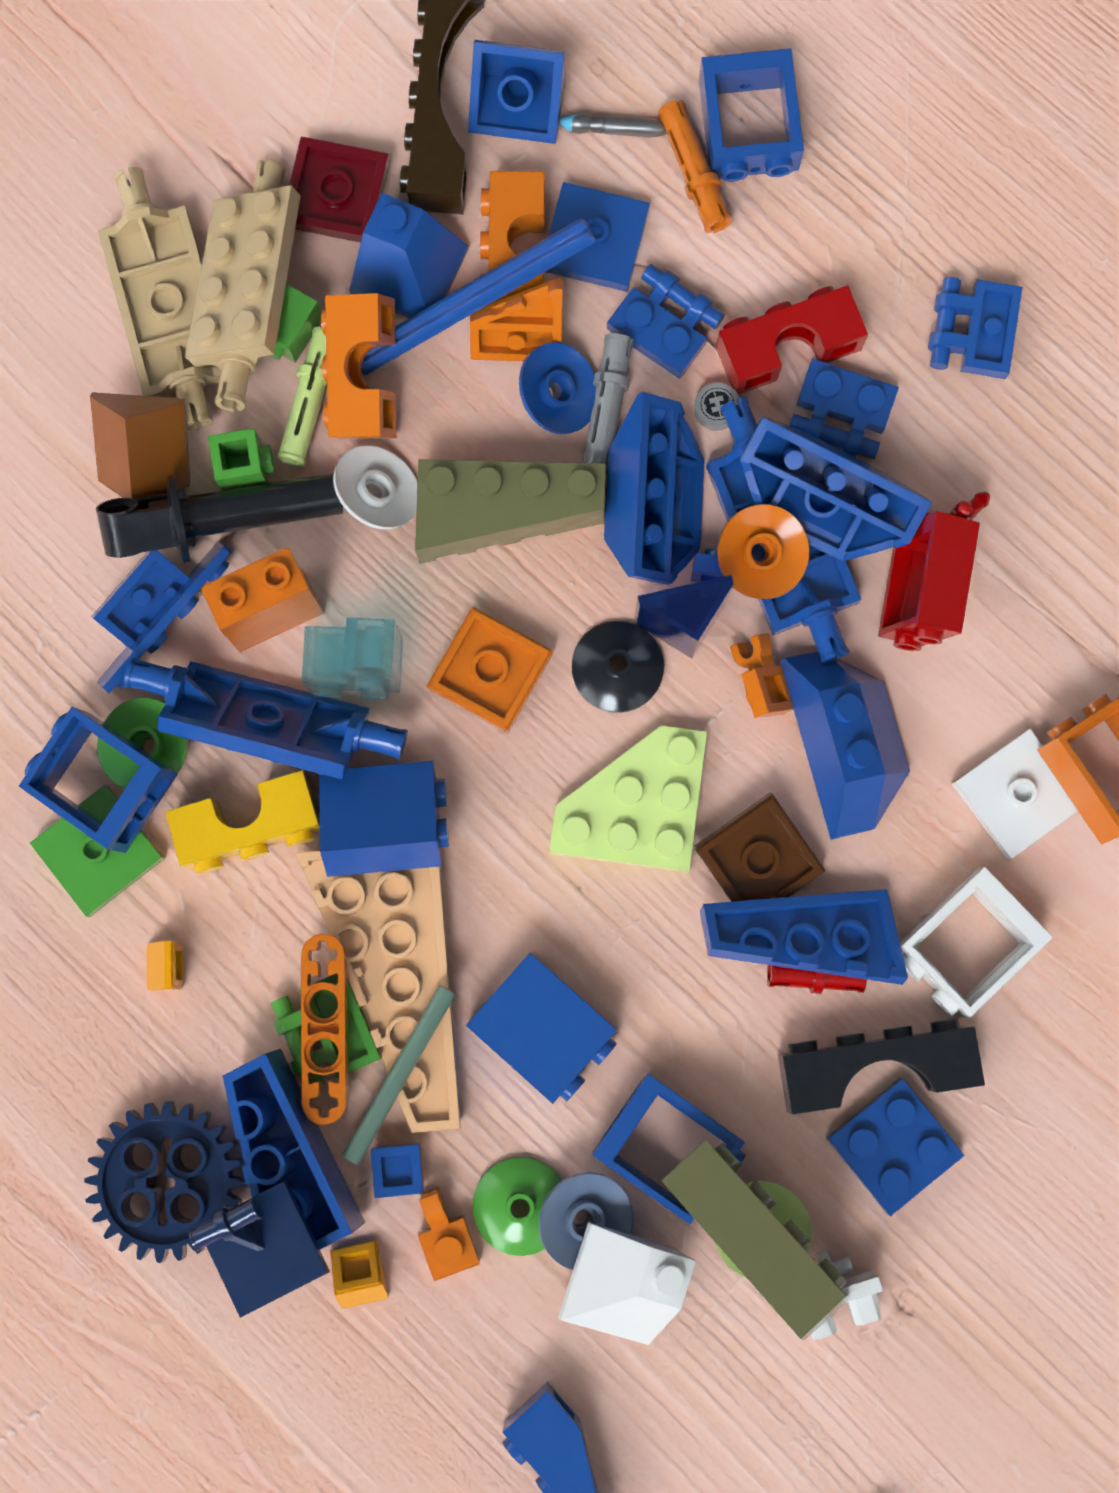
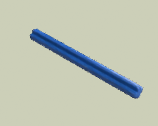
[361,219,595,375]

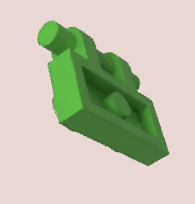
[270,974,382,1085]

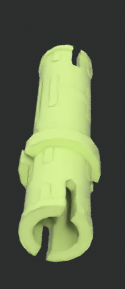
[277,327,327,467]

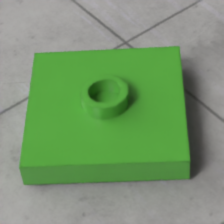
[30,785,165,917]

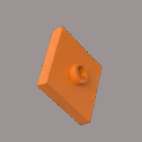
[426,607,553,734]

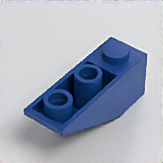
[502,1382,598,1493]

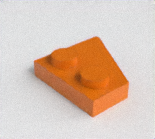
[470,278,563,362]

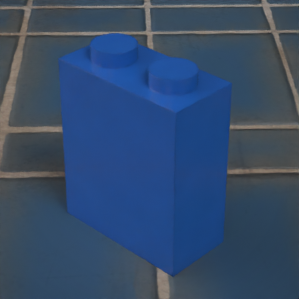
[319,761,449,877]
[465,953,617,1104]

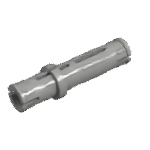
[582,333,634,474]

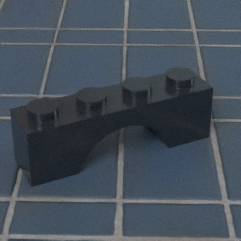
[778,1018,985,1115]

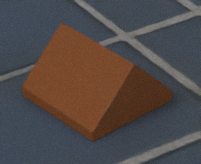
[90,392,191,498]

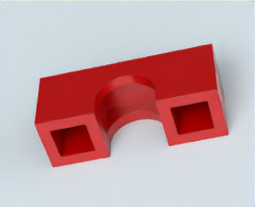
[716,285,868,395]

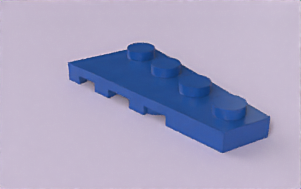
[700,889,908,985]

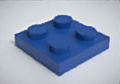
[826,1078,965,1217]

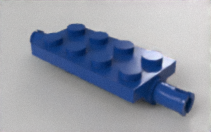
[706,397,861,664]
[124,658,408,779]

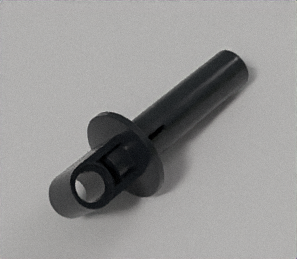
[96,473,343,563]

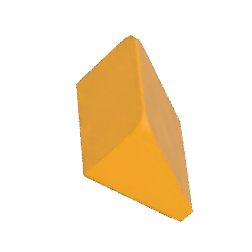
[147,940,183,991]
[330,1240,388,1308]

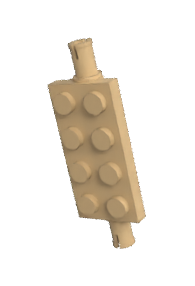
[185,159,300,412]
[98,167,221,431]

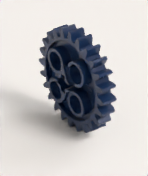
[84,1101,245,1263]

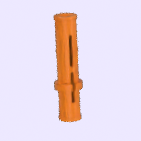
[658,100,732,233]

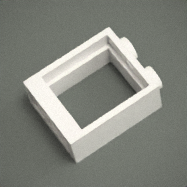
[900,867,1053,1017]

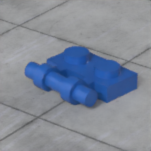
[607,264,725,379]
[928,277,1023,379]
[789,358,899,460]

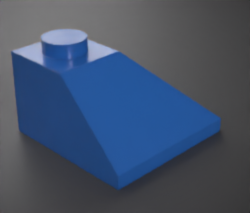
[349,193,469,318]

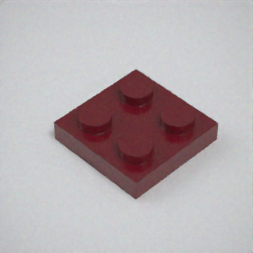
[289,136,390,243]

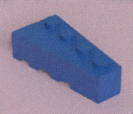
[223,1048,366,1250]

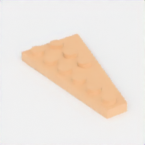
[295,851,461,1133]

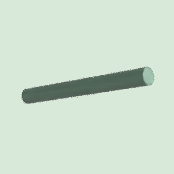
[342,985,456,1165]

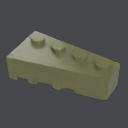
[415,459,606,564]
[661,1139,849,1340]

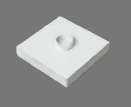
[952,729,1078,860]

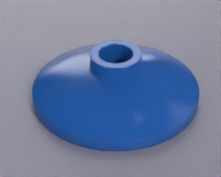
[519,342,596,434]

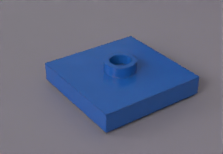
[545,182,650,292]

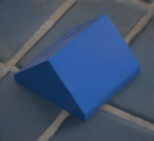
[468,39,565,144]

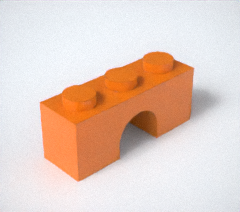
[480,171,545,304]
[321,293,397,439]

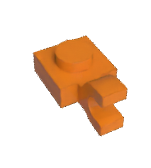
[730,633,794,718]
[417,1187,480,1282]

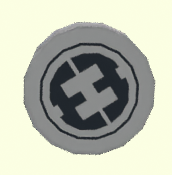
[694,382,739,431]

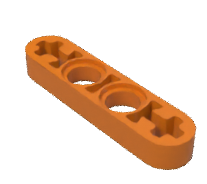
[301,933,349,1125]

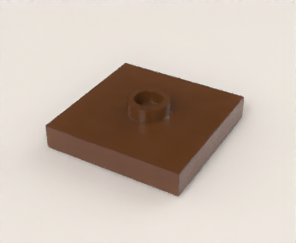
[693,793,826,902]

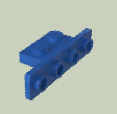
[91,543,232,693]

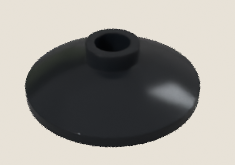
[572,621,664,713]

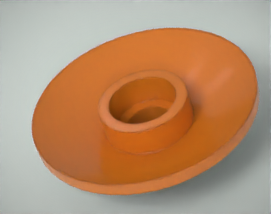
[717,504,809,599]

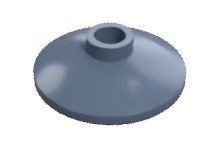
[538,1172,633,1270]

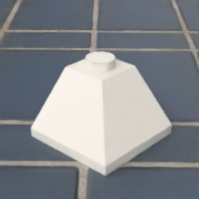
[558,1222,696,1345]

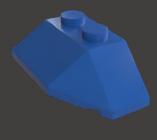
[604,392,704,585]
[740,416,932,561]
[780,652,910,840]

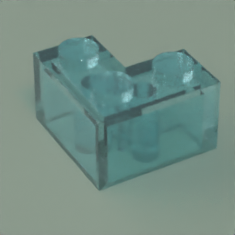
[302,618,403,700]

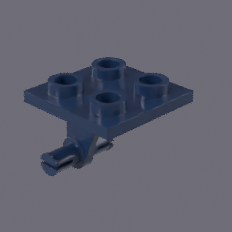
[189,1180,330,1318]

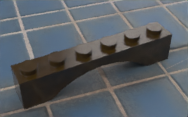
[400,0,485,215]

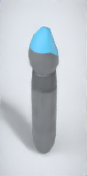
[559,113,667,138]

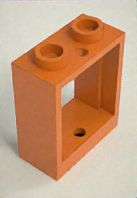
[1037,694,1119,845]

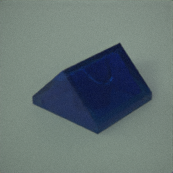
[634,575,734,659]

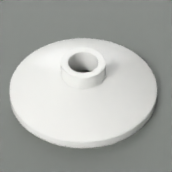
[333,446,418,530]

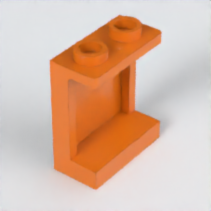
[202,548,324,652]

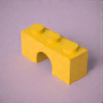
[165,770,320,875]

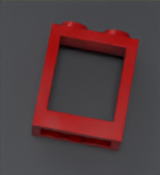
[878,511,980,651]

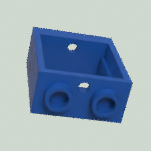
[699,49,804,182]
[18,707,178,853]
[592,1072,746,1224]

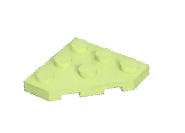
[549,726,707,872]

